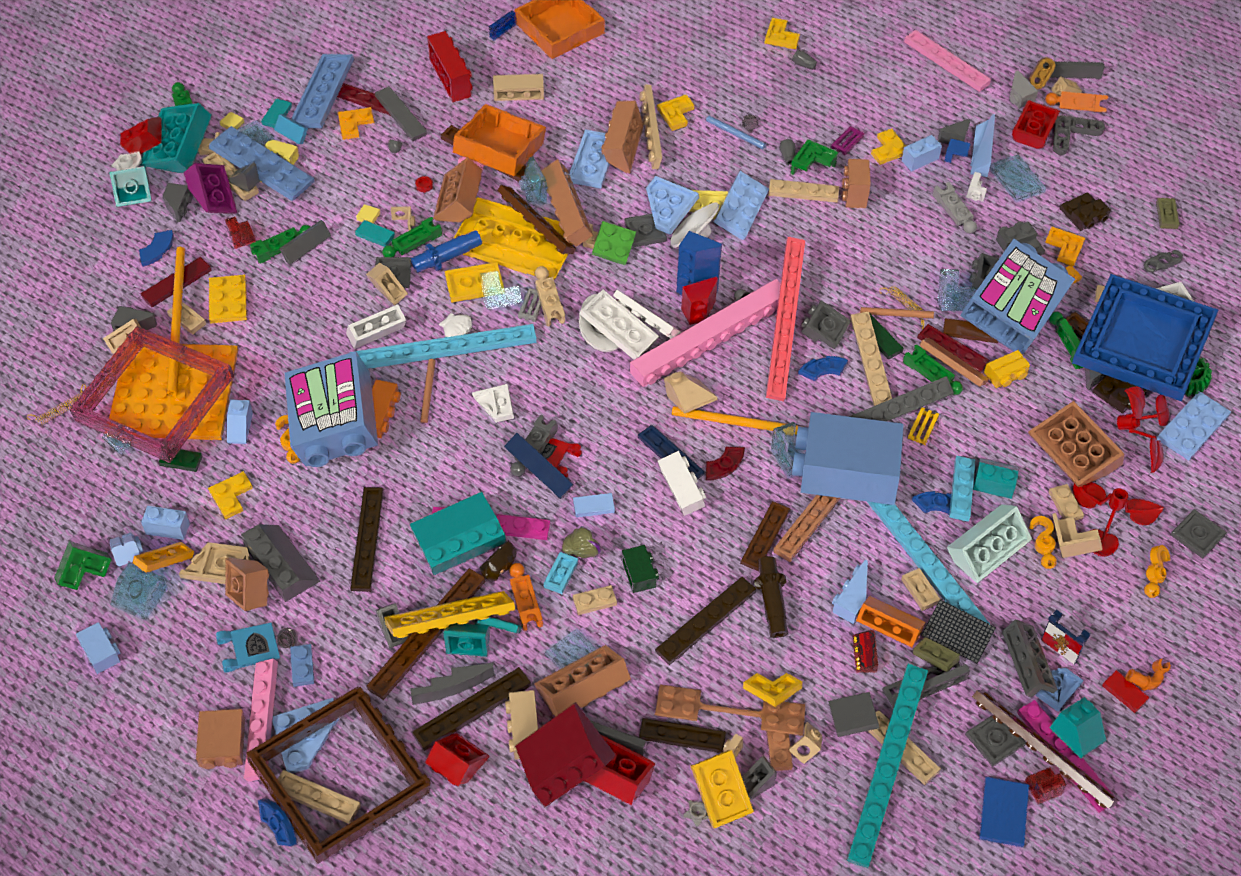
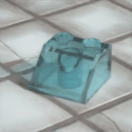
[110,562,168,621]

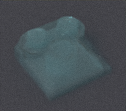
[519,157,547,206]

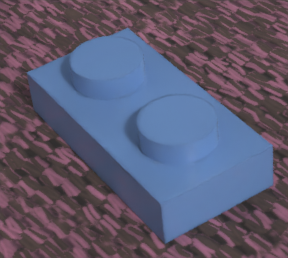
[290,644,315,687]

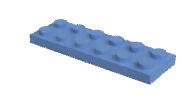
[291,54,354,128]
[209,126,314,201]

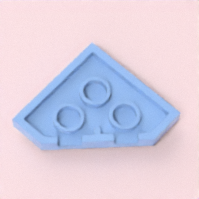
[646,176,699,235]
[272,698,339,774]

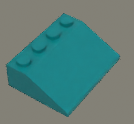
[140,103,212,173]
[409,492,506,576]

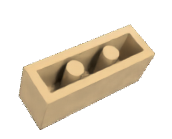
[493,74,544,101]
[505,690,538,759]

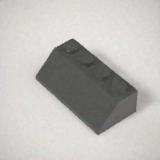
[241,524,320,602]

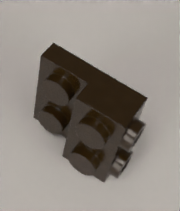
[1059,192,1111,231]
[1092,376,1148,414]

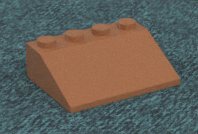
[1028,401,1125,487]

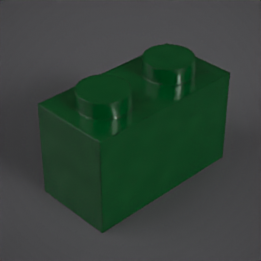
[621,545,659,593]

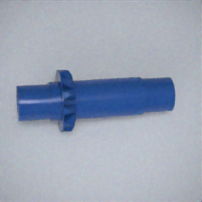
[411,230,482,273]

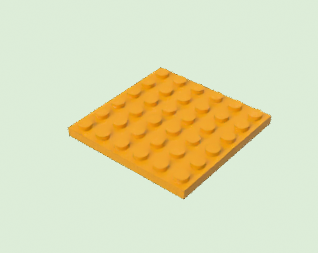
[106,342,238,440]

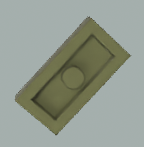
[1156,198,1179,229]
[913,637,960,672]

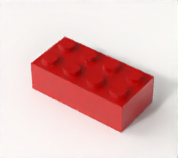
[427,31,473,103]
[584,735,655,805]

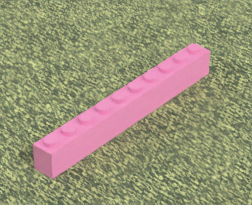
[630,279,781,387]

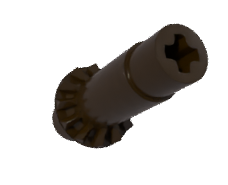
[754,556,788,638]

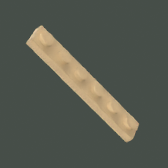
[639,84,662,169]
[851,312,892,406]

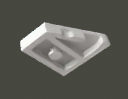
[472,384,514,423]

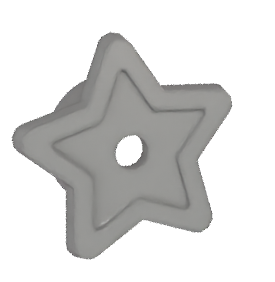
[683,800,709,827]

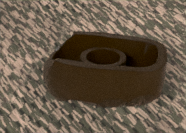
[479,540,517,582]

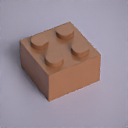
[842,159,871,208]

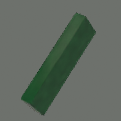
[869,313,904,360]

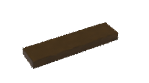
[639,718,726,753]

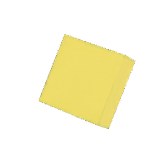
[220,112,244,129]
[356,204,380,223]

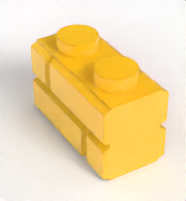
[984,350,1030,388]

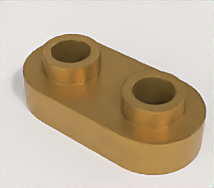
[1029,57,1055,89]

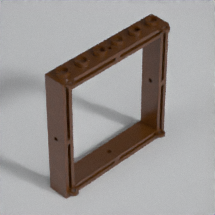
[246,686,431,864]

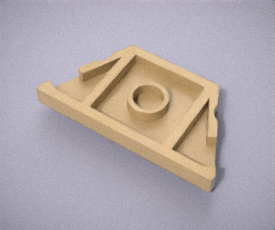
[179,542,250,584]

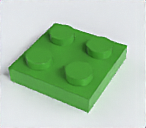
[592,221,636,265]

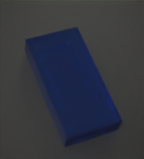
[489,10,516,40]

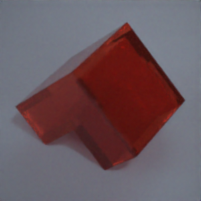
[225,217,256,249]
[1024,767,1067,805]

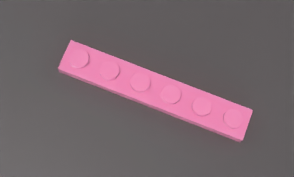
[904,30,991,92]
[244,659,278,781]

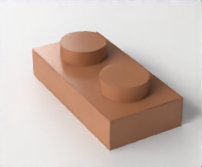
[766,731,793,771]

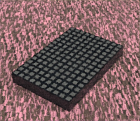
[921,600,996,664]

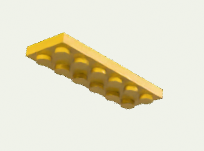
[384,591,515,638]

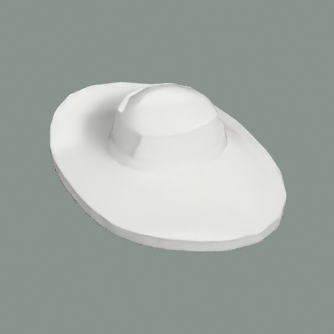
[671,202,719,248]
[579,294,619,352]

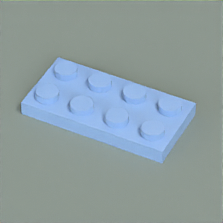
[569,129,610,189]
[714,171,769,240]
[1157,391,1231,460]

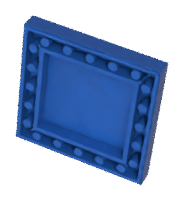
[1072,274,1218,402]

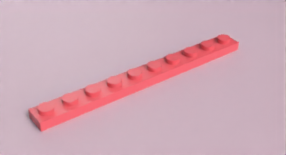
[766,237,805,401]

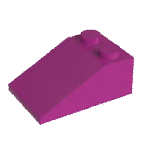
[184,163,237,214]

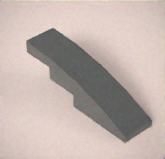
[410,663,494,705]

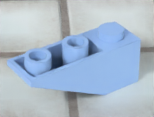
[832,560,868,624]

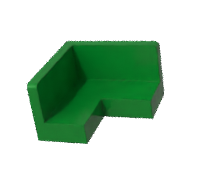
[790,139,838,175]
[54,541,112,590]

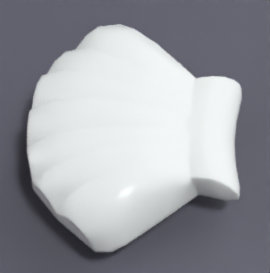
[111,152,142,171]
[439,313,472,337]

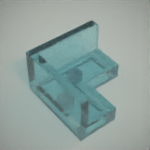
[937,269,976,311]
[480,271,524,310]
[771,422,798,479]

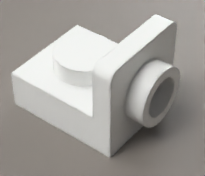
[967,172,987,202]

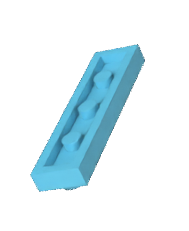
[949,455,975,522]

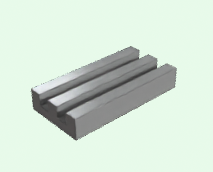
[518,288,542,322]

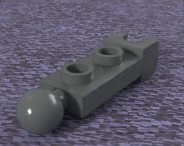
[510,415,558,477]

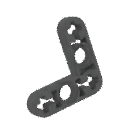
[1053,115,1105,155]

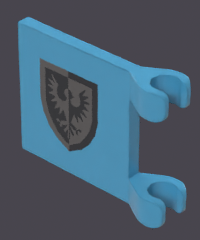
[216,623,280,673]

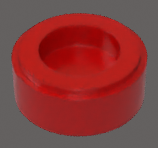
[415,176,433,192]

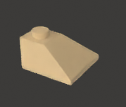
[664,371,718,414]

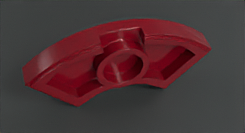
[706,447,745,481]

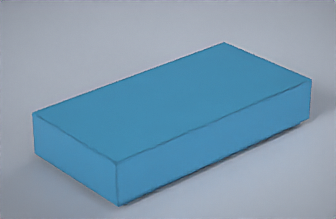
[274,114,308,145]

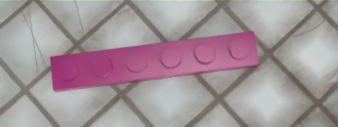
[432,507,550,540]
[1017,700,1114,813]

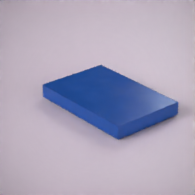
[979,777,1029,848]

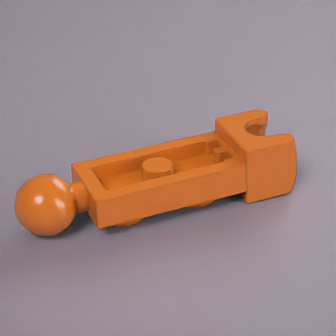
[1045,91,1108,112]
[509,563,543,631]

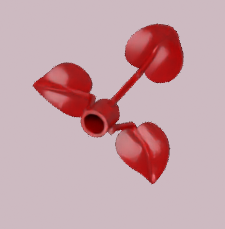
[1117,386,1170,473]
[1073,482,1164,557]

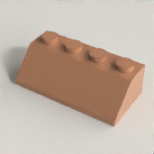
[601,101,644,173]
[433,157,482,222]
[534,645,631,716]

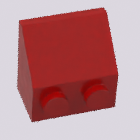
[120,117,161,154]
[681,277,718,325]
[425,733,490,787]

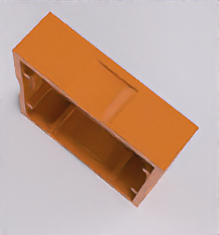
[514,0,605,59]
[453,104,546,176]

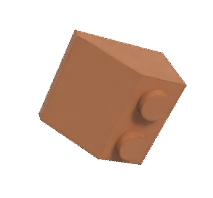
[225,558,269,611]

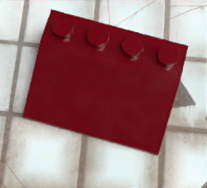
[515,702,616,807]

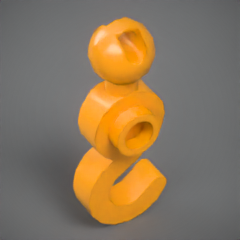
[275,415,300,464]
[1029,516,1057,569]
[1144,545,1170,598]

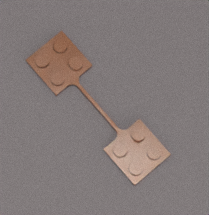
[655,685,805,736]

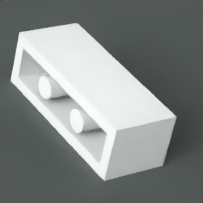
[346,305,406,349]
[658,451,706,516]

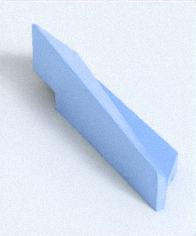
[970,114,995,177]

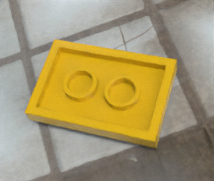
[444,262,505,303]
[209,275,247,324]
[690,750,754,828]

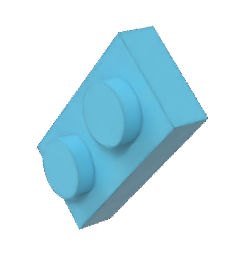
[543,552,578,594]

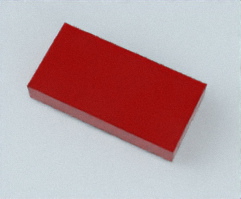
[1102,670,1150,713]

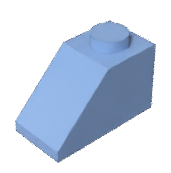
[227,399,253,444]

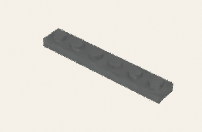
[849,376,954,421]

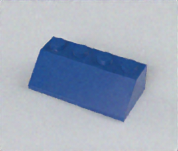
[676,231,722,296]

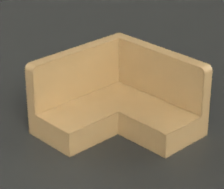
[1052,513,1102,558]

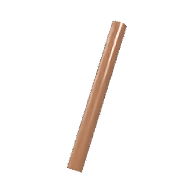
[860,307,934,319]
[420,359,436,423]

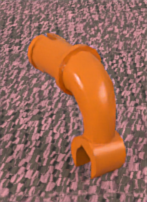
[1125,658,1171,691]

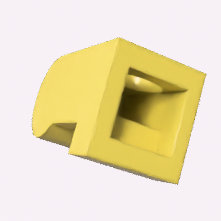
[265,140,299,165]

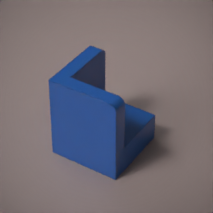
[944,138,971,163]

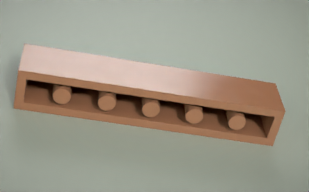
[541,159,593,247]

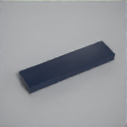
[638,424,705,480]
[504,432,574,499]

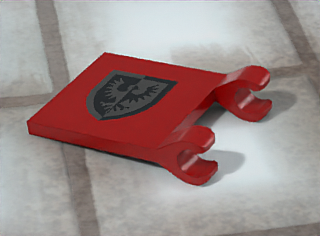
[541,438,582,478]

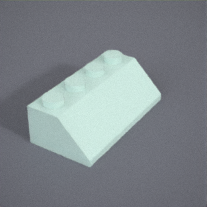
[947,504,1032,583]

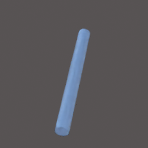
[706,115,766,149]

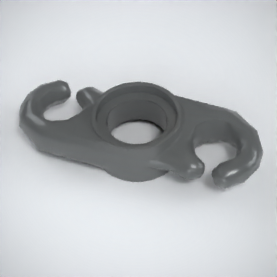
[1144,250,1183,273]

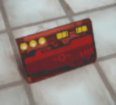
[852,630,878,673]

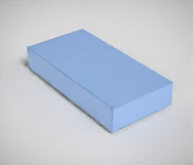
[573,493,615,518]

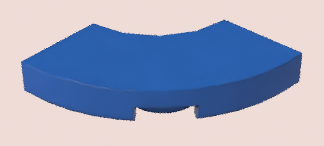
[139,230,174,267]
[798,356,848,381]
[912,491,951,515]
[258,798,297,847]

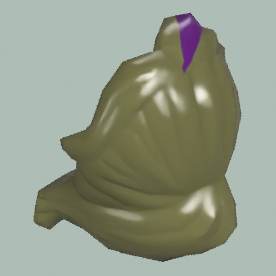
[562,526,601,558]

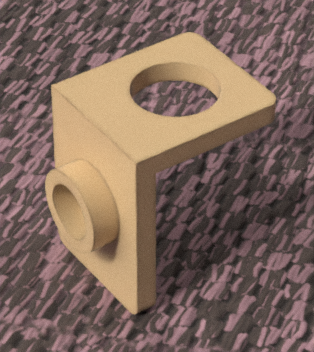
[391,207,415,231]
[789,722,822,763]

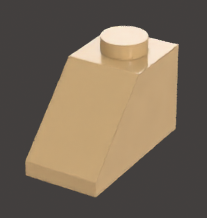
[366,263,408,306]

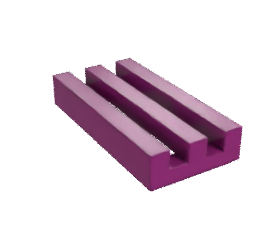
[831,126,864,156]

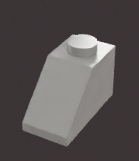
[1009,70,1038,109]

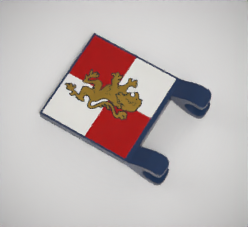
[1041,609,1091,665]

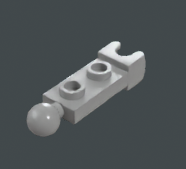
[933,182,977,234]

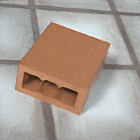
[196,709,245,769]

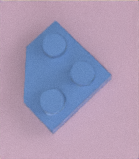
[1035,668,1083,712]

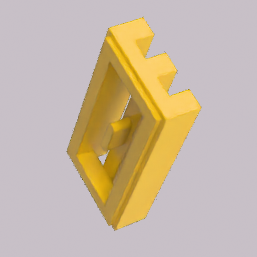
[908,407,939,445]

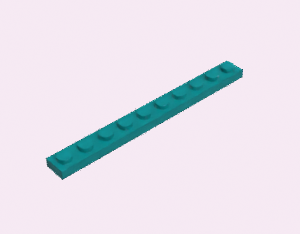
[846,663,928,868]

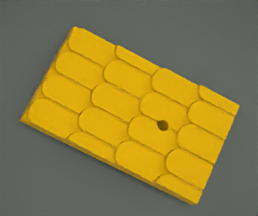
[453,197,573,280]

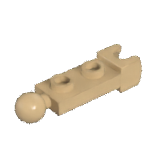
[535,266,565,327]

